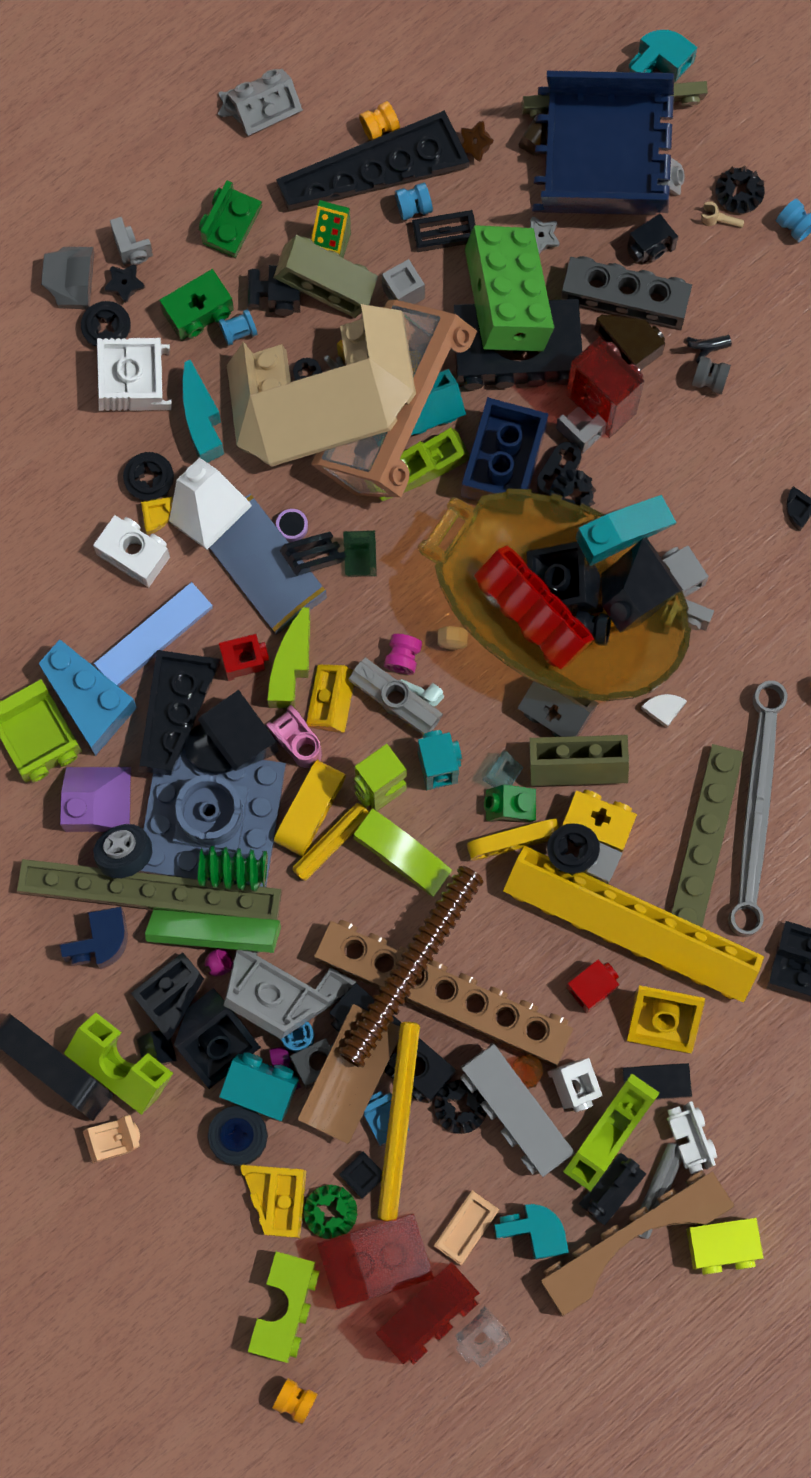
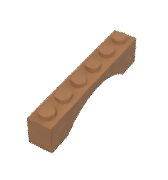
[541,1170,734,1316]

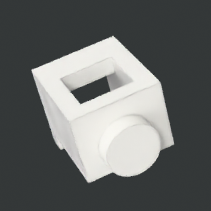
[547,1058,603,1112]

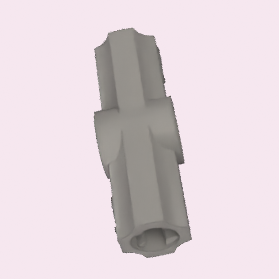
[349,657,443,735]

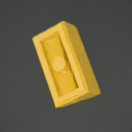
[306,665,354,733]

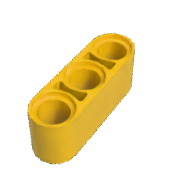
[273,760,346,857]

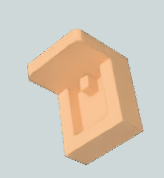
[83,1115,140,1163]

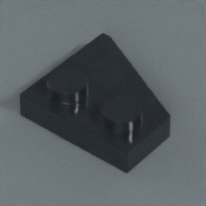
[131,952,204,1040]

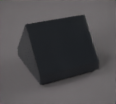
[136,1030,177,1065]

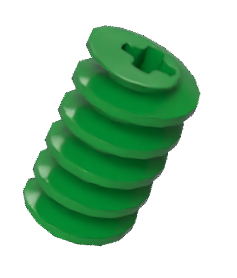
[198,845,268,892]

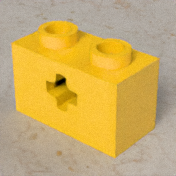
[562,790,637,852]

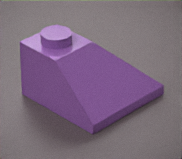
[60,767,131,832]

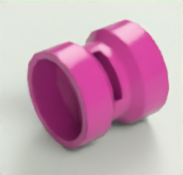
[384,634,422,675]

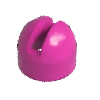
[204,948,233,976]

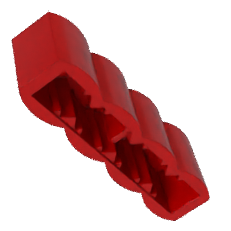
[474,545,594,669]

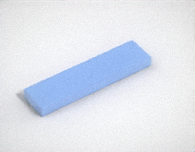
[94,582,213,686]

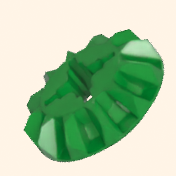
[304,1185,357,1239]

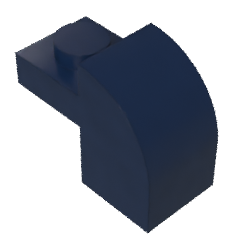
[60,907,128,969]

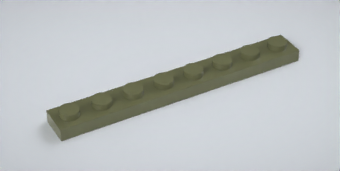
[17,859,282,920]

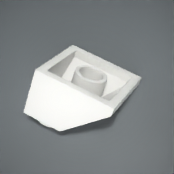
[169,458,252,550]

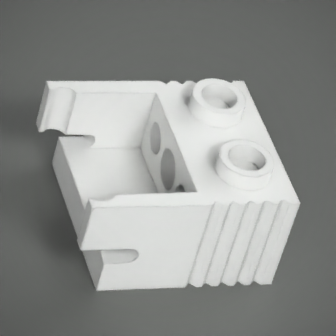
[97,338,171,411]

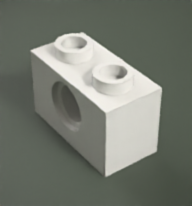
[93,515,170,588]

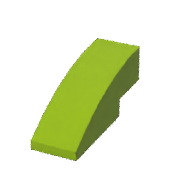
[372,427,470,501]
[268,607,310,708]
[353,808,452,897]

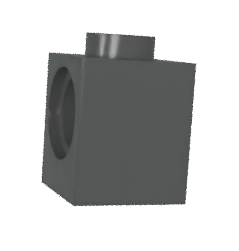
[290,1038,333,1089]

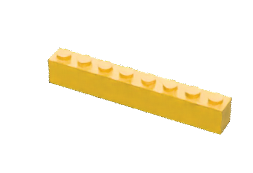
[503,846,764,1003]

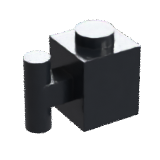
[247,265,301,316]

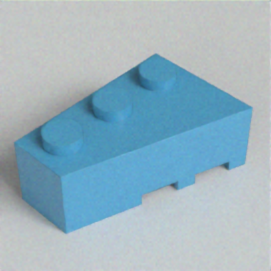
[39,639,137,756]

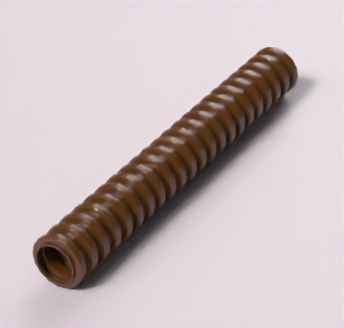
[339,866,484,1067]

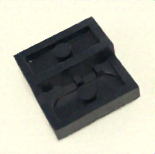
[766,921,811,1002]

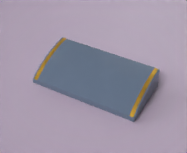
[209,494,327,635]

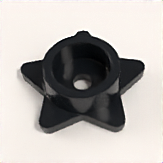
[105,264,145,302]

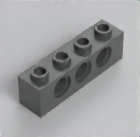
[561,256,692,330]

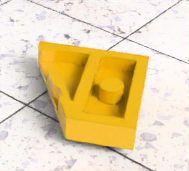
[241,1165,306,1238]

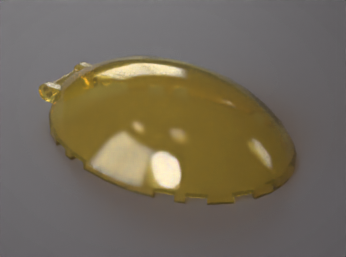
[418,489,691,701]

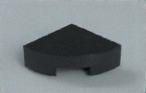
[786,486,811,531]

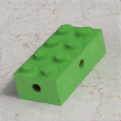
[465,225,554,351]

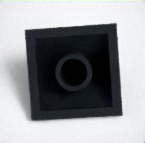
[198,690,278,771]

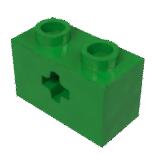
[159,269,234,341]

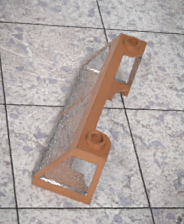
[311,300,477,498]

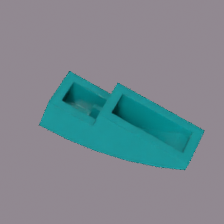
[183,360,224,463]

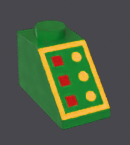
[311,200,351,258]

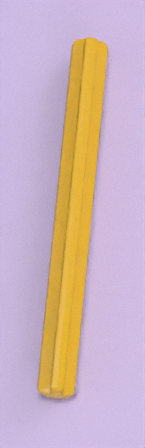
[377,1021,420,1221]

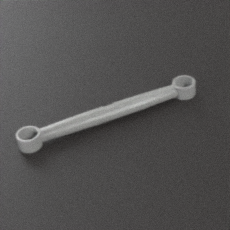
[728,681,787,937]

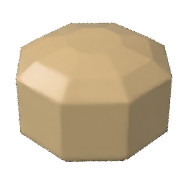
[437,626,468,650]

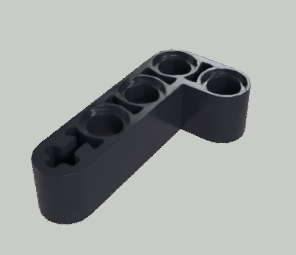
[0,1013,114,1121]

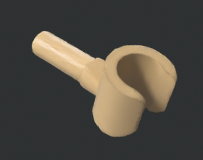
[701,202,744,228]

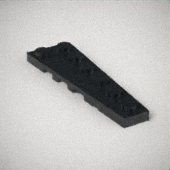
[276,110,470,210]

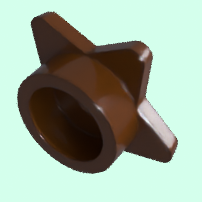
[461,121,494,162]

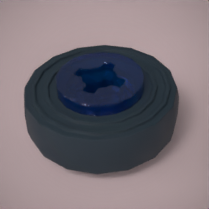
[207,1105,268,1166]

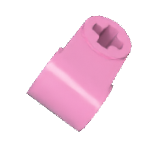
[265,705,322,768]

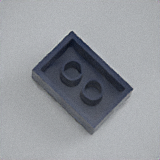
[461,397,549,513]

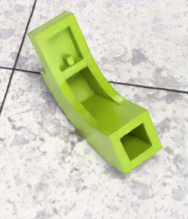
[563,1074,659,1192]

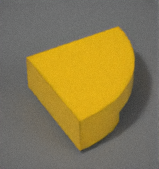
[141,497,173,535]

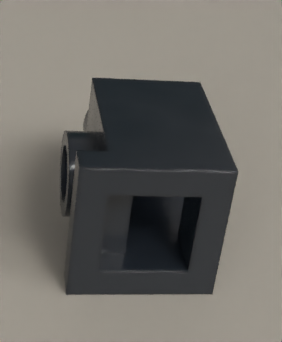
[627,213,678,264]

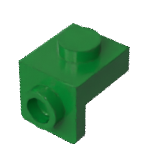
[484,784,536,823]

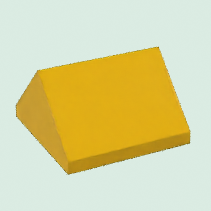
[627,985,705,1054]

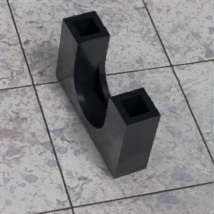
[453,299,584,390]

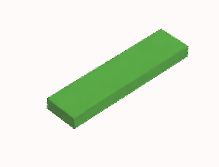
[145,909,281,953]

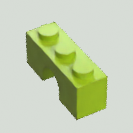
[353,744,407,811]
[64,1013,173,1115]
[248,1251,320,1363]

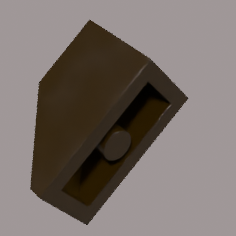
[595,314,665,376]

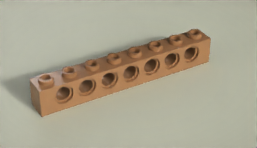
[314,920,573,1068]

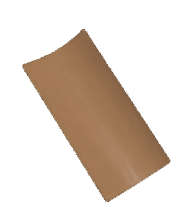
[298,1004,400,1144]

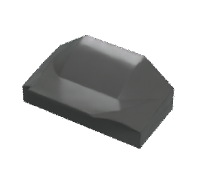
[41,247,95,310]

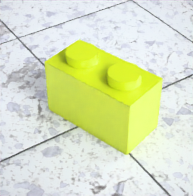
[686,1218,764,1275]

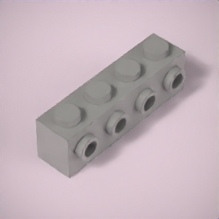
[460,1043,575,1177]

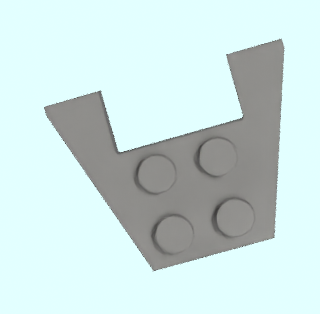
[224,950,356,1039]

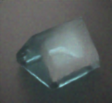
[482,750,523,787]

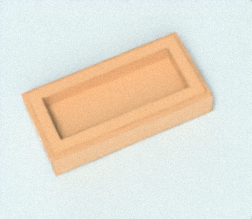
[434,1190,499,1266]

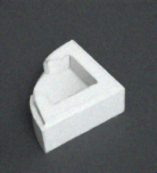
[641,694,687,728]

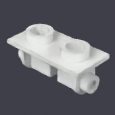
[667,1101,717,1174]

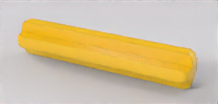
[292,803,369,881]

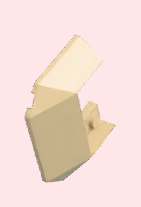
[227,304,416,467]

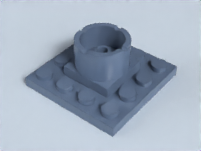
[139,748,286,887]

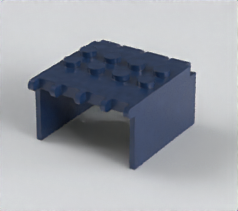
[532,71,674,215]

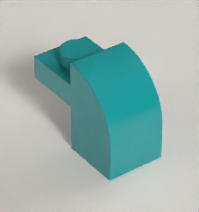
[628,30,698,82]
[494,1204,569,1260]

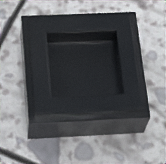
[339,1151,383,1199]

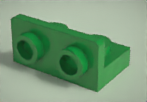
[198,180,262,258]

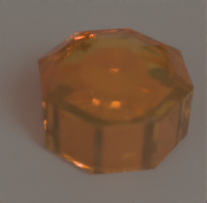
[512,1055,544,1089]

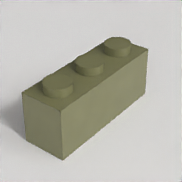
[273,235,378,318]
[530,735,629,786]

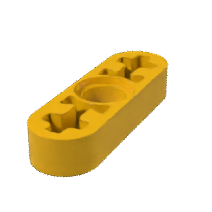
[466,819,559,861]

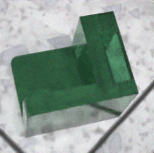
[343,530,377,577]

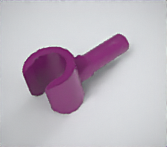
[270,1047,301,1090]

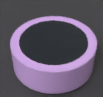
[276,509,308,542]

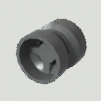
[692,356,731,395]

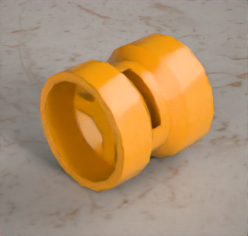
[359,101,400,141]
[272,1378,318,1424]

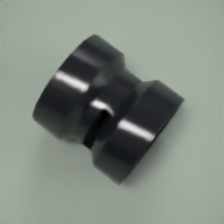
[575,610,611,646]

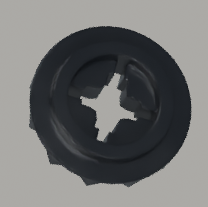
[715,166,765,214]
[81,301,131,347]
[123,452,174,501]
[550,469,597,520]
[547,823,600,876]
[434,1080,487,1134]

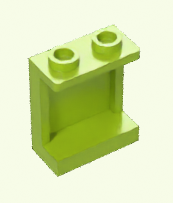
[0,679,82,783]

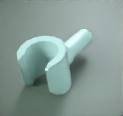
[401,679,445,707]

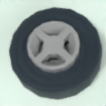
[93,824,153,879]

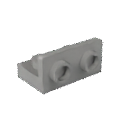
[228,69,303,136]

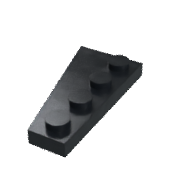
[139,650,221,776]

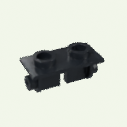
[579,1153,646,1226]

